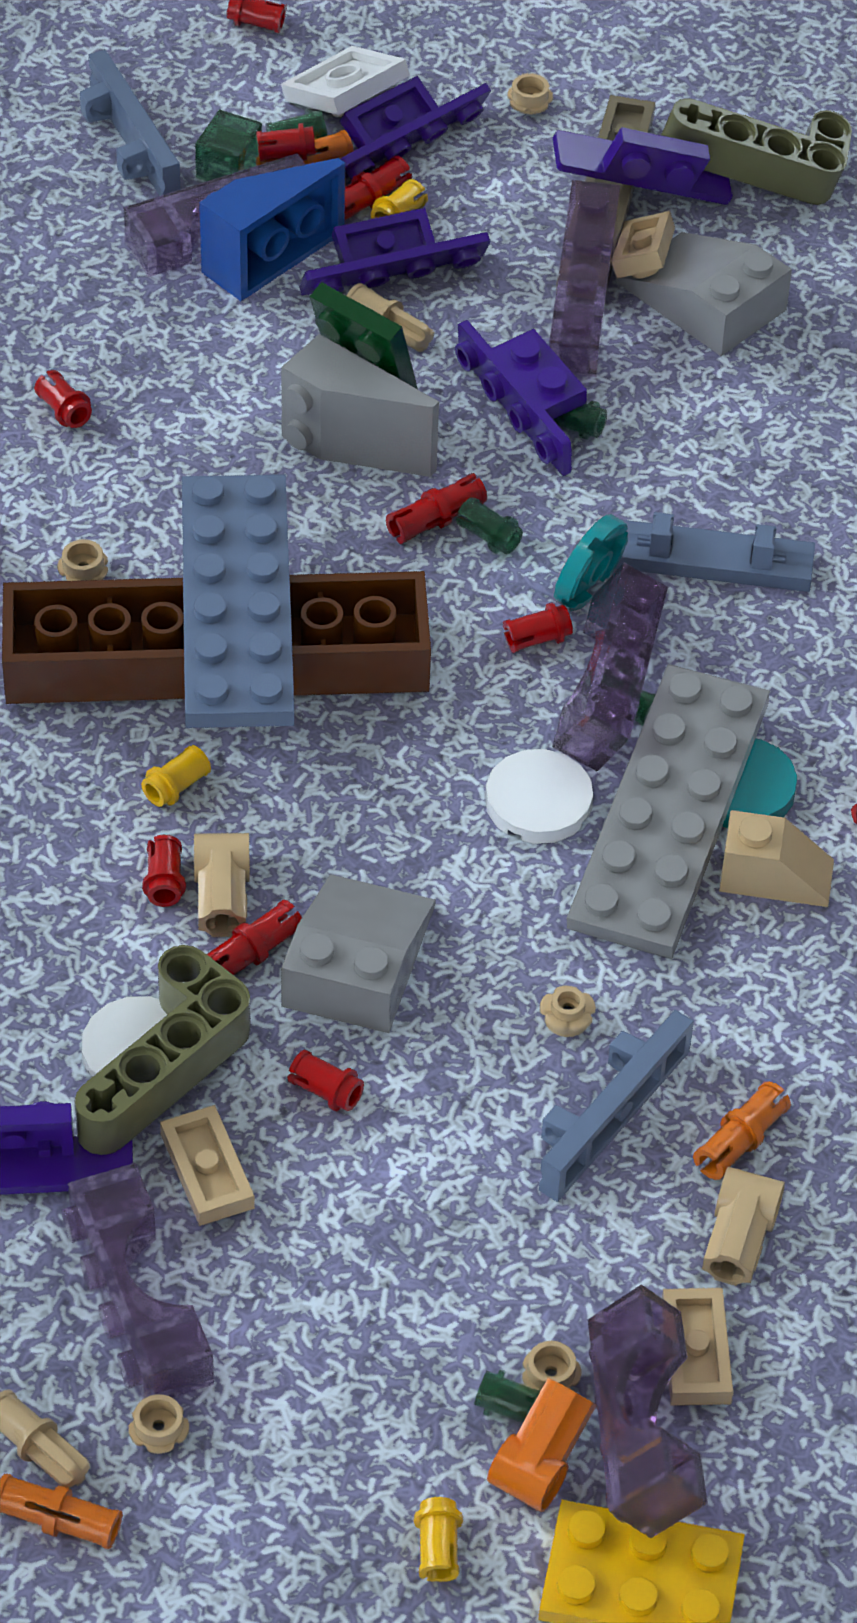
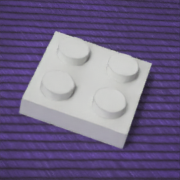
[281,46,410,117]

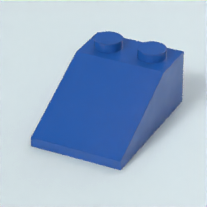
[199,158,345,301]

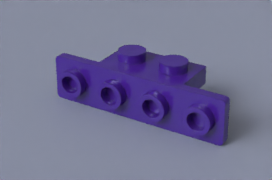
[340,76,492,181]
[552,127,733,205]
[299,208,491,296]
[455,320,587,476]
[0,1101,134,1195]

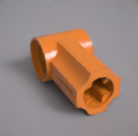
[487,1377,597,1512]

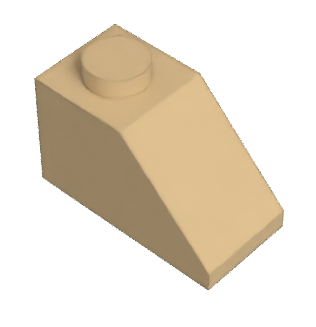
[719,810,834,907]

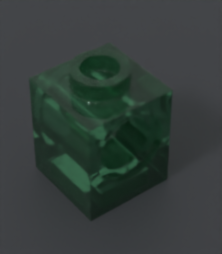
[195,109,262,186]

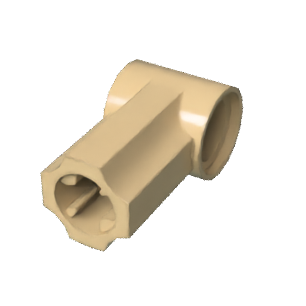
[194,833,250,937]
[702,1167,785,1286]

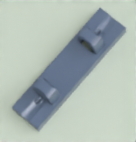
[80,49,181,202]
[615,512,815,592]
[539,1010,694,1203]

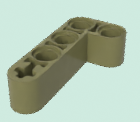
[661,98,852,205]
[75,945,251,1155]

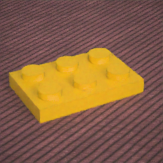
[538,1499,745,1623]

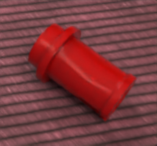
[226,0,287,33]
[256,123,316,162]
[34,370,92,428]
[503,603,573,653]
[142,834,186,907]
[287,1049,364,1111]

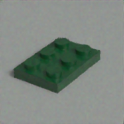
[309,282,418,389]

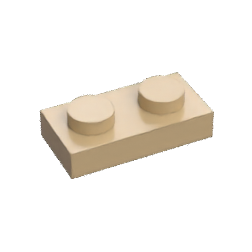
[611,211,675,279]
[160,1105,255,1226]
[661,1288,733,1406]

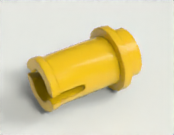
[371,179,428,219]
[141,745,211,807]
[413,1497,463,1581]

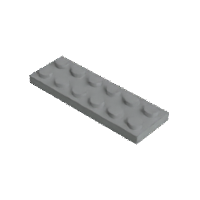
[567,664,770,959]

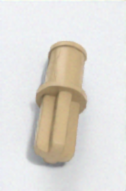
[347,283,434,352]
[0,1389,90,1488]

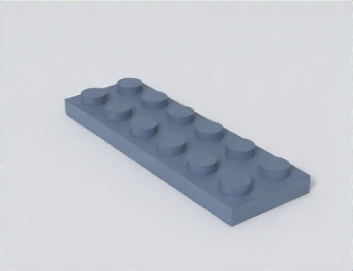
[182,474,294,728]

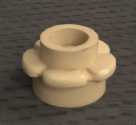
[507,73,553,114]
[57,539,108,581]
[540,985,596,1037]
[522,1341,581,1394]
[128,1394,189,1454]

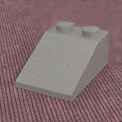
[616,232,792,356]
[281,334,439,477]
[281,874,436,1033]

